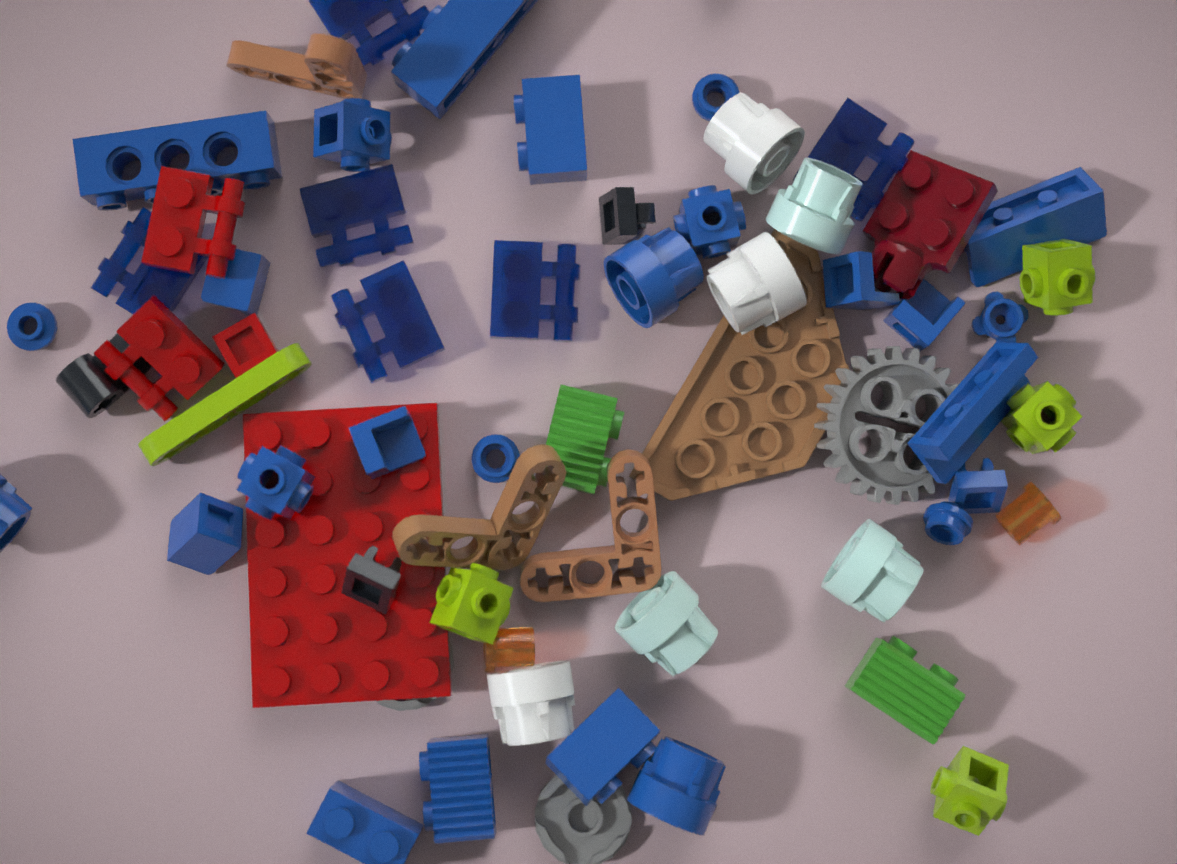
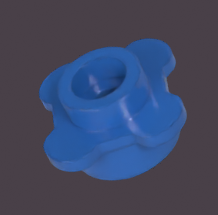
[972,292,1029,343]

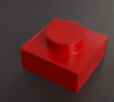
[212,313,278,378]

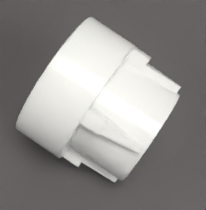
[703,92,805,194]
[706,232,807,335]
[487,661,575,745]

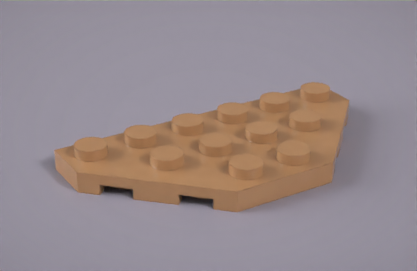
[628,229,850,501]

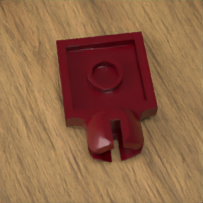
[863,150,998,300]

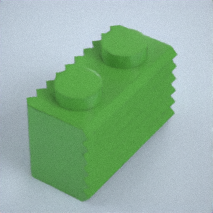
[546,385,624,495]
[845,636,966,745]

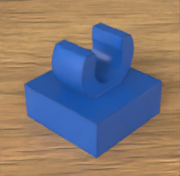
[948,458,1008,514]

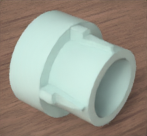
[766,158,863,254]
[821,519,924,623]
[615,571,718,676]

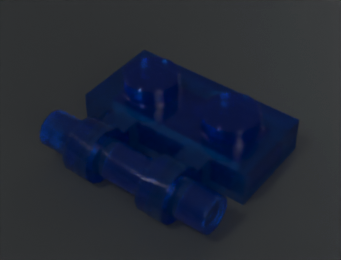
[309,0,430,66]
[793,98,915,222]
[299,164,414,267]
[90,207,208,314]
[490,240,581,342]
[331,260,446,384]

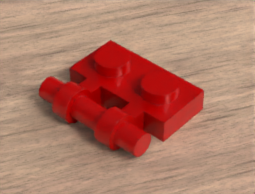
[141,166,245,279]
[93,295,225,421]

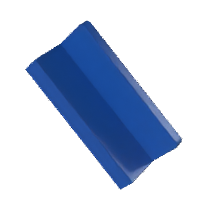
[964,167,1107,287]
[908,342,1038,484]

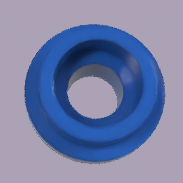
[692,74,740,121]
[7,303,57,351]
[471,434,520,483]
[923,501,973,545]

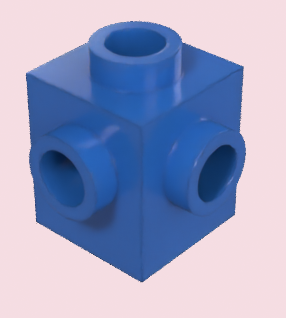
[313,98,392,172]
[673,185,746,259]
[236,445,315,521]

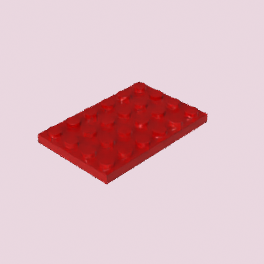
[243,403,452,708]

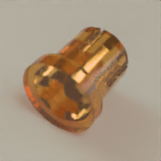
[994,481,1062,546]
[483,627,535,673]

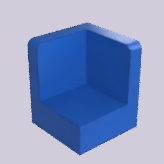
[201,249,271,316]
[822,251,900,311]
[883,279,965,352]
[349,406,426,479]
[167,492,243,575]

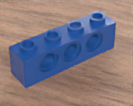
[72,110,282,211]

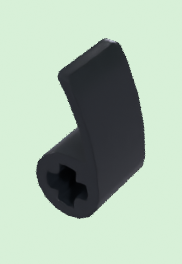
[56,333,152,418]

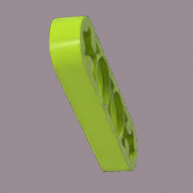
[138,343,312,466]

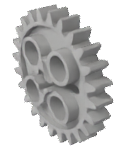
[814,346,959,505]

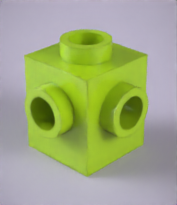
[1020,239,1095,315]
[1000,381,1083,454]
[430,563,514,645]
[930,746,1009,836]

